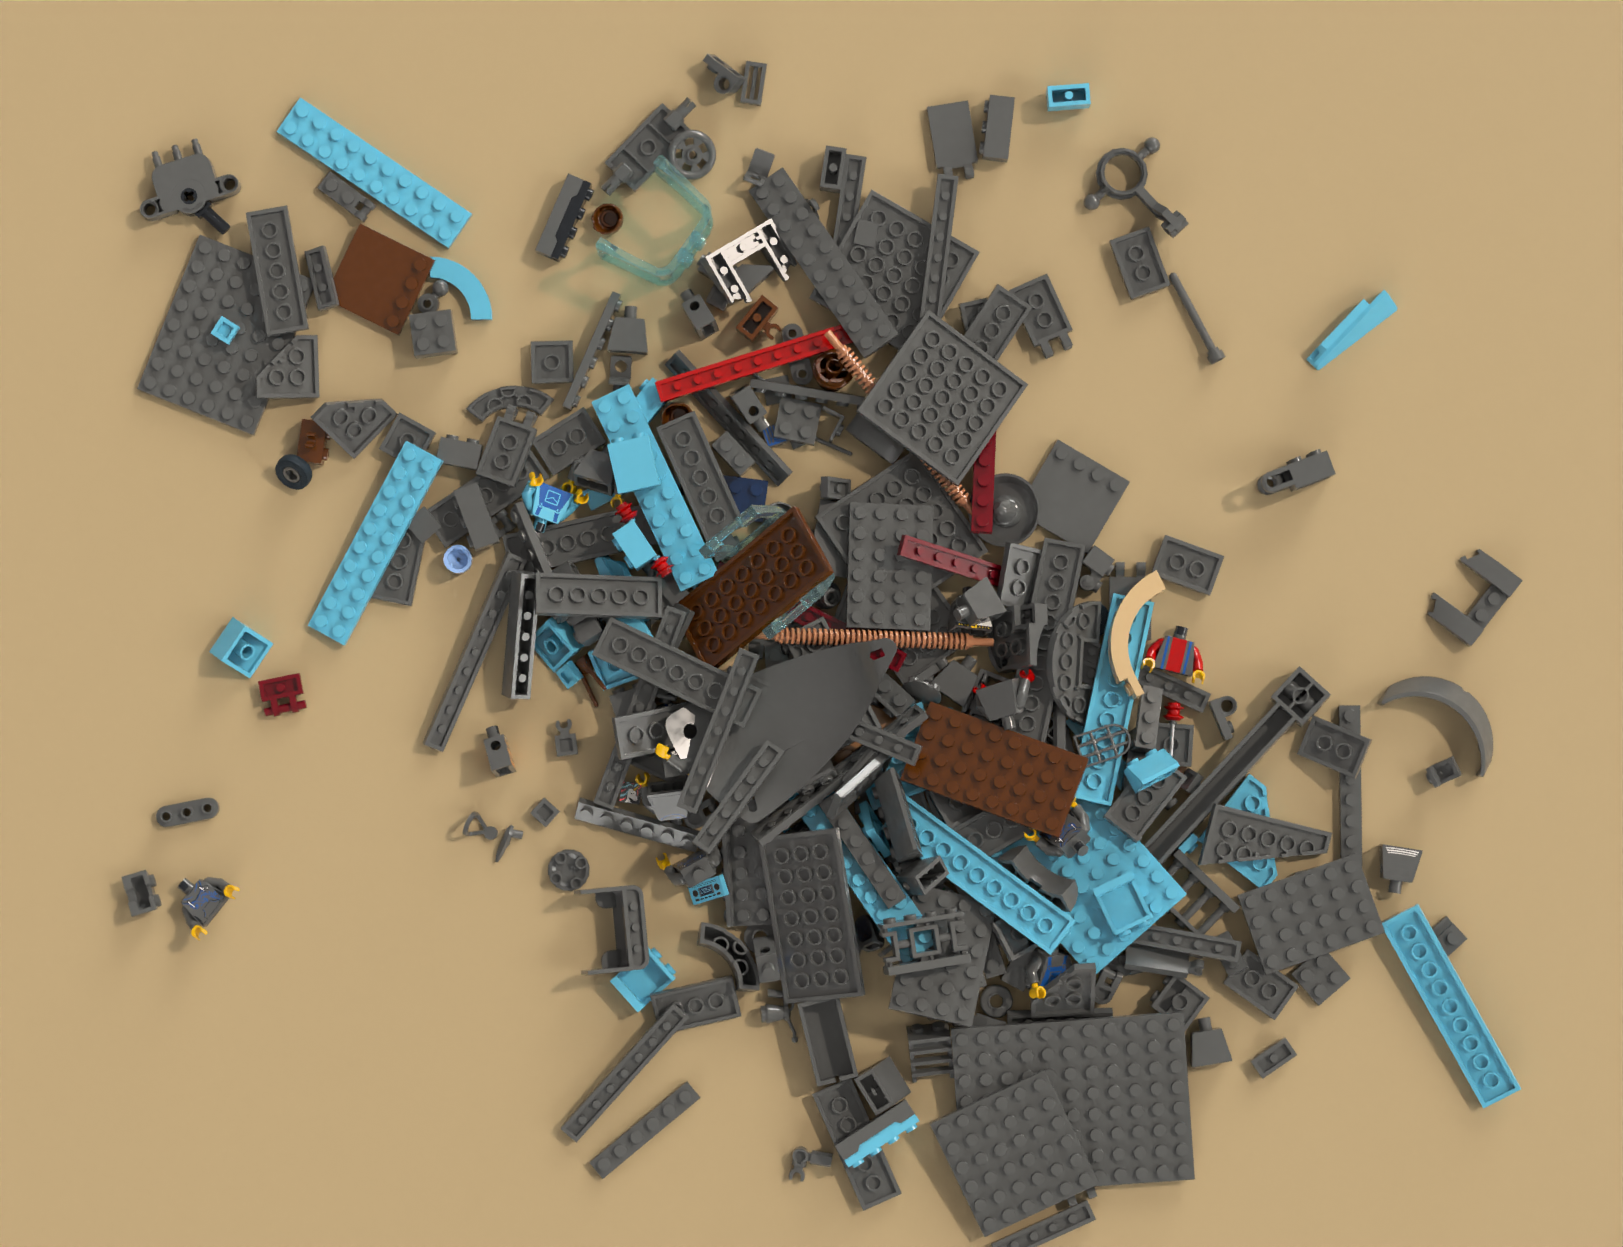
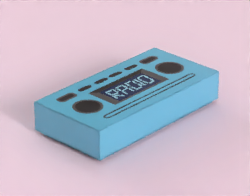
[688,874,729,905]

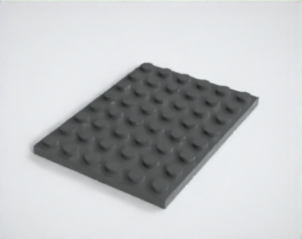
[137,235,313,436]

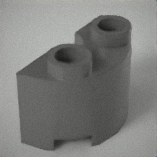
[122,870,162,917]

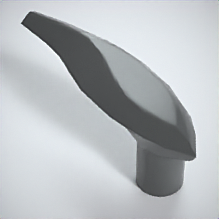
[495,825,523,862]

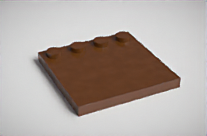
[333,223,436,336]

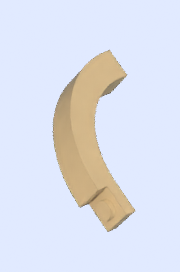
[1108,570,1166,699]

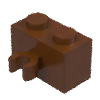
[736,295,781,343]
[297,419,331,465]

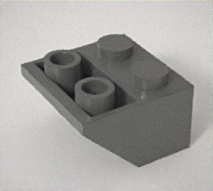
[854,1056,911,1115]

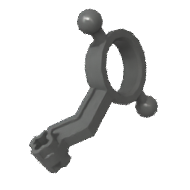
[1084,137,1189,238]

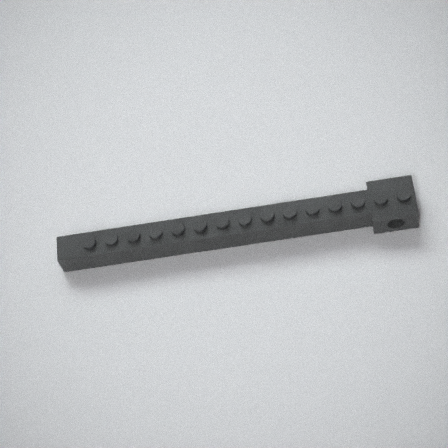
[1144,666,1331,865]

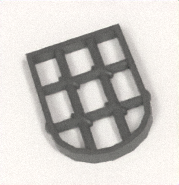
[1073,724,1131,768]

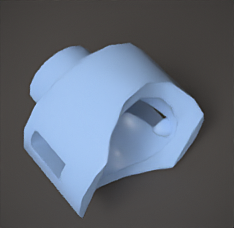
[443,545,473,574]

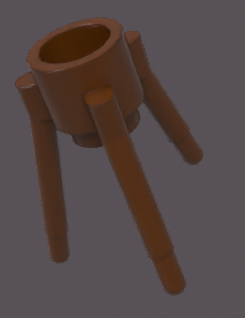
[574,654,606,707]

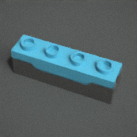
[834,1099,919,1168]

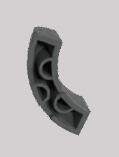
[997,845,1078,912]
[697,922,760,991]

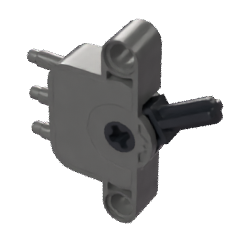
[140,138,241,234]

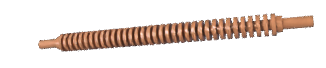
[824,330,972,516]
[754,627,994,650]

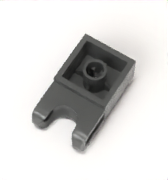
[1257,449,1336,495]

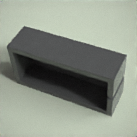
[797,998,858,1087]

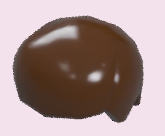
[592,203,623,235]
[661,402,692,425]

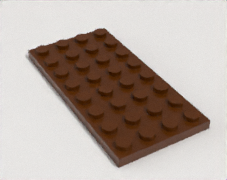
[679,506,834,668]
[900,701,1089,839]

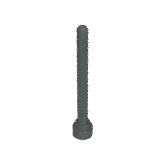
[1169,273,1226,365]

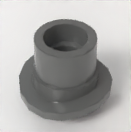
[812,580,841,609]

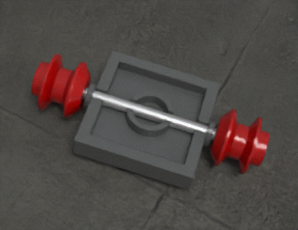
[1156,702,1194,767]

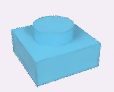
[211,316,240,345]
[555,660,584,689]
[1178,833,1199,854]

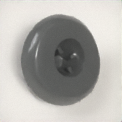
[968,473,1040,547]

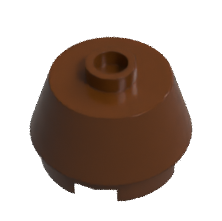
[813,350,854,392]

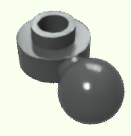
[418,280,449,313]

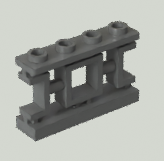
[877,907,971,976]

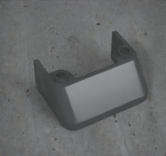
[574,885,649,975]

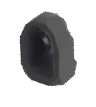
[855,915,884,952]

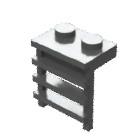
[906,1021,954,1083]

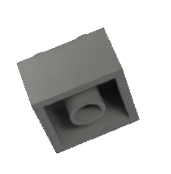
[409,309,458,359]

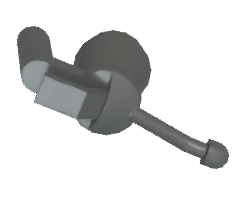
[760,989,798,1043]

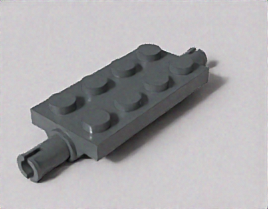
[601,97,696,196]

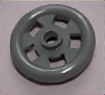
[667,130,716,180]

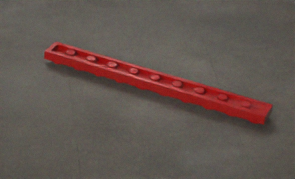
[655,325,854,403]

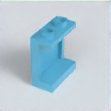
[607,432,661,495]
[1092,871,1153,938]
[610,947,676,1012]

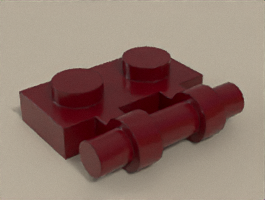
[258,673,307,717]

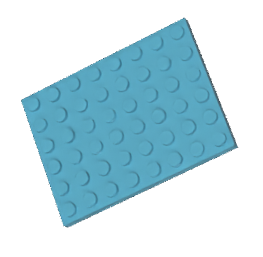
[991,799,1187,974]

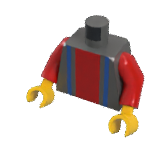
[1140,626,1205,684]

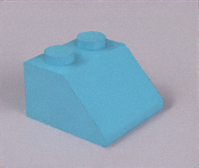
[209,617,273,678]
[535,617,585,673]
[1123,748,1180,793]

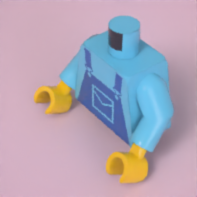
[522,472,589,533]

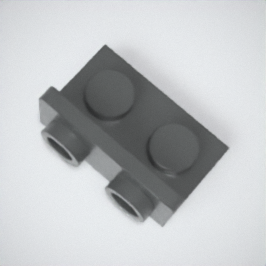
[873,673,916,718]

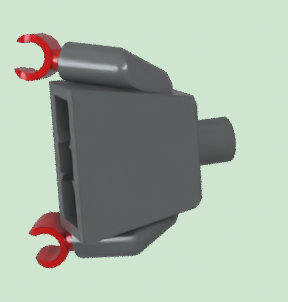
[972,669,1035,731]

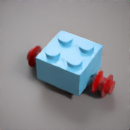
[612,501,674,578]

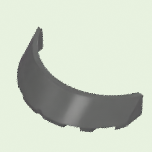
[1378,676,1493,777]

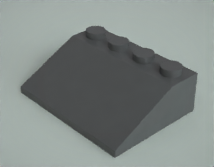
[872,767,923,864]

